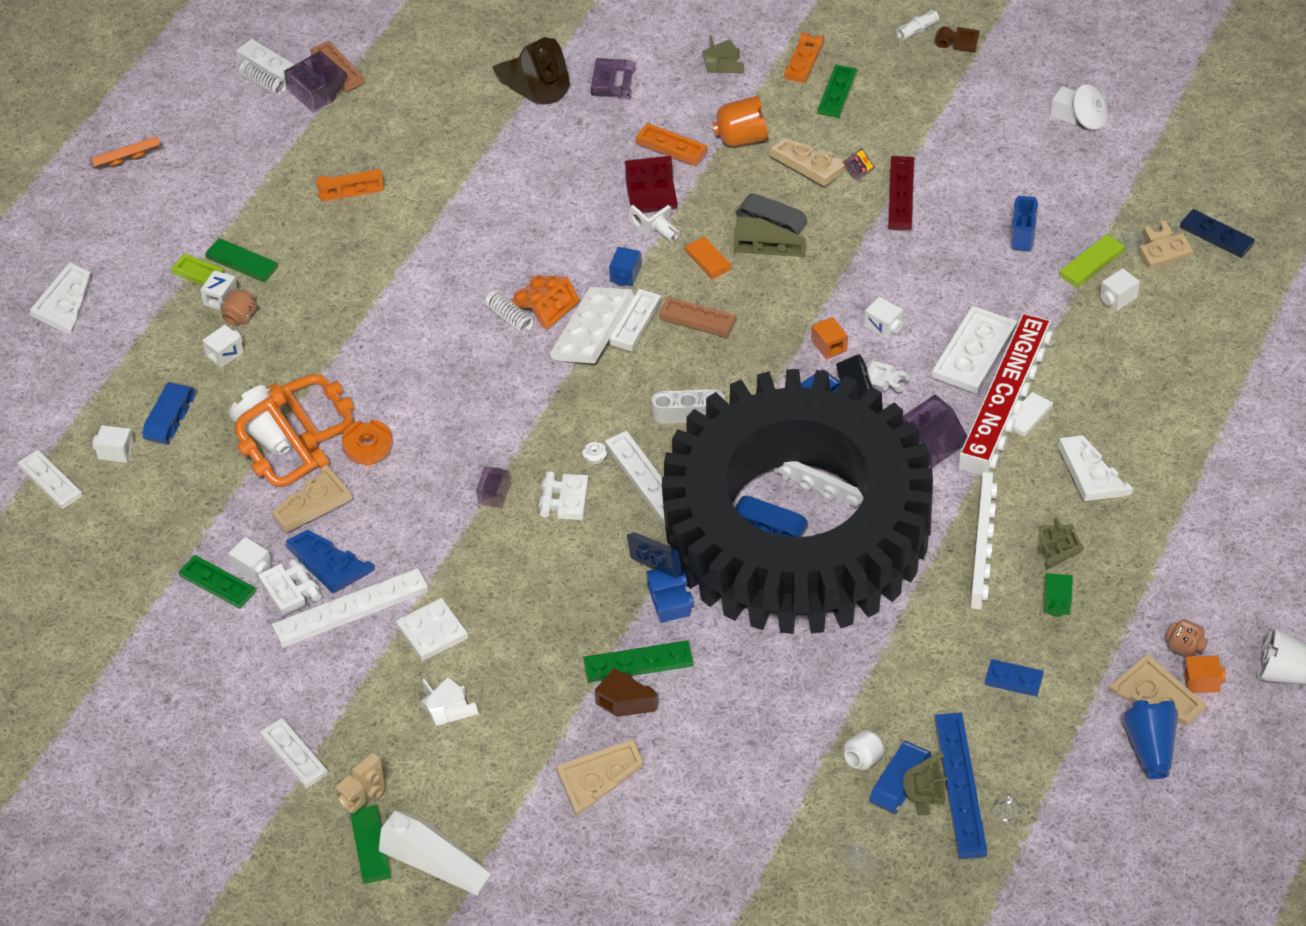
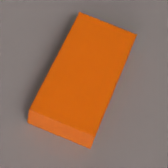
[685,236,731,280]

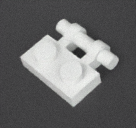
[538,472,589,520]
[258,559,322,616]

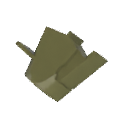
[702,35,744,73]
[1038,517,1084,570]
[903,751,948,816]

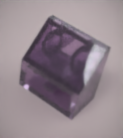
[284,51,347,113]
[903,394,968,468]

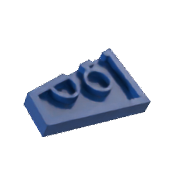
[286,529,375,593]

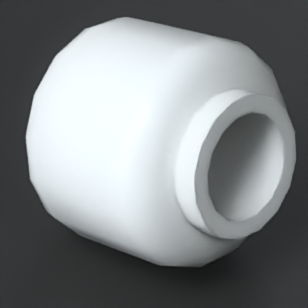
[844,730,884,771]

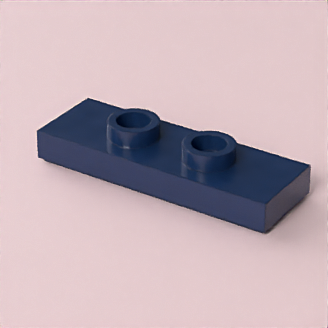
[1180,209,1255,258]
[627,532,682,577]

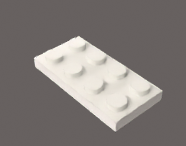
[550,287,635,363]
[932,306,1018,394]

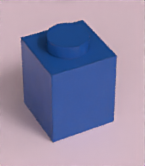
[609,246,641,287]

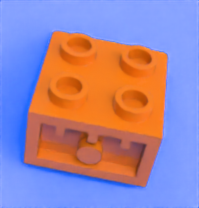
[507,275,580,328]

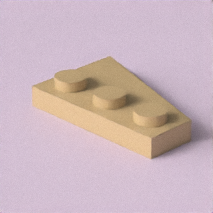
[770,138,854,186]
[272,464,352,534]
[1108,654,1206,726]
[556,739,643,817]

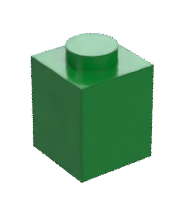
[1043,573,1073,616]

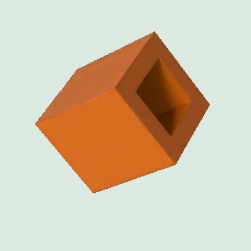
[811,317,848,360]
[1183,655,1226,693]

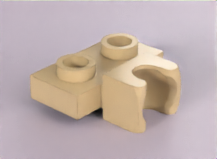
[1138,220,1193,269]
[335,753,385,813]

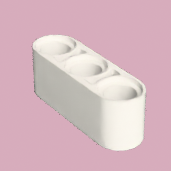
[652,389,724,424]

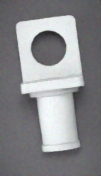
[628,205,680,243]

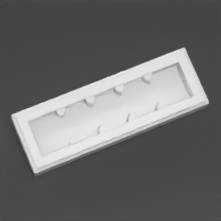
[236,39,300,85]

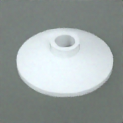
[1073,85,1108,130]

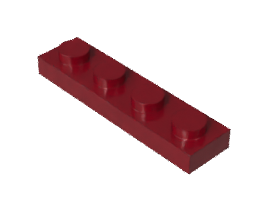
[888,156,914,230]

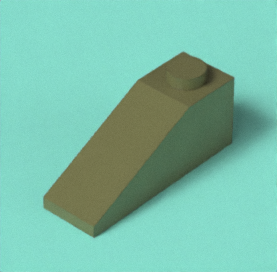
[734,217,806,257]

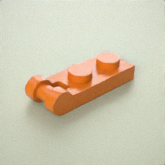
[784,32,825,83]
[316,169,384,201]

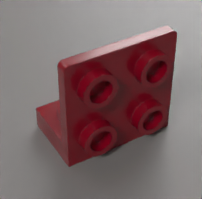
[624,155,678,212]

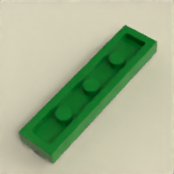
[583,640,693,683]

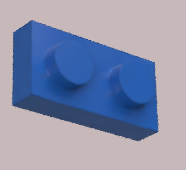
[985,659,1044,697]

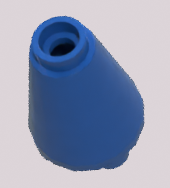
[1122,700,1178,779]

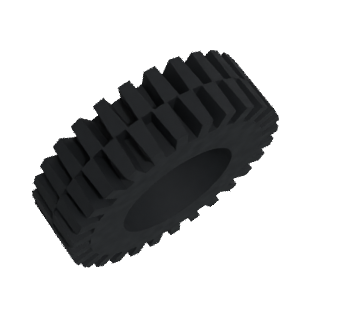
[662,369,933,634]

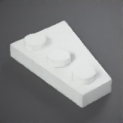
[30,262,90,335]
[1057,435,1133,501]

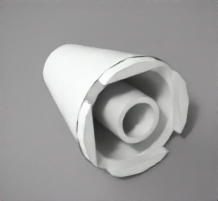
[229,385,292,455]
[1257,628,1306,685]

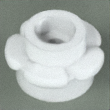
[582,442,607,464]

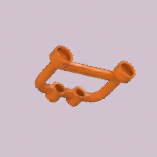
[266,374,354,452]
[235,386,330,487]

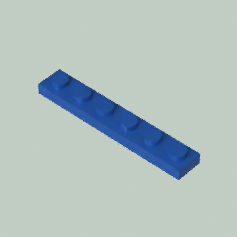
[935,712,987,859]

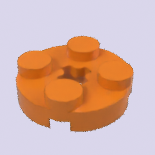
[342,420,393,466]

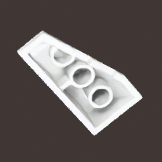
[379,811,491,896]

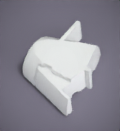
[420,677,478,726]

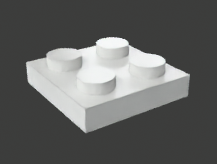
[396,598,468,661]

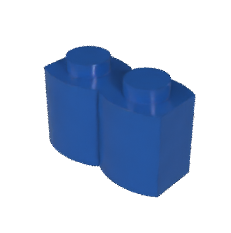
[1010,195,1038,251]
[646,569,694,623]

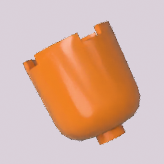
[712,95,768,146]

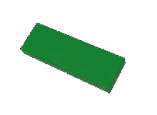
[817,64,857,118]
[205,238,278,283]
[178,555,256,609]
[350,805,391,884]

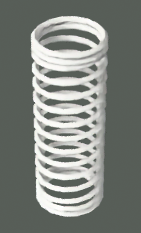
[239,59,287,95]
[485,290,533,334]

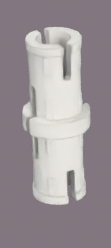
[896,9,940,41]

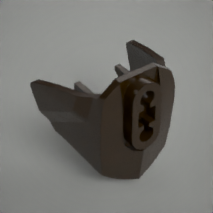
[493,37,570,104]

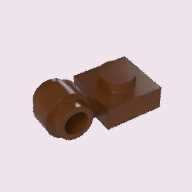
[935,26,980,52]

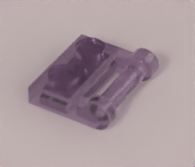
[590,58,636,100]

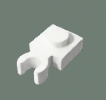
[868,361,909,392]

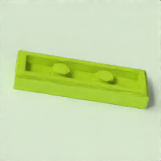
[1059,234,1125,288]

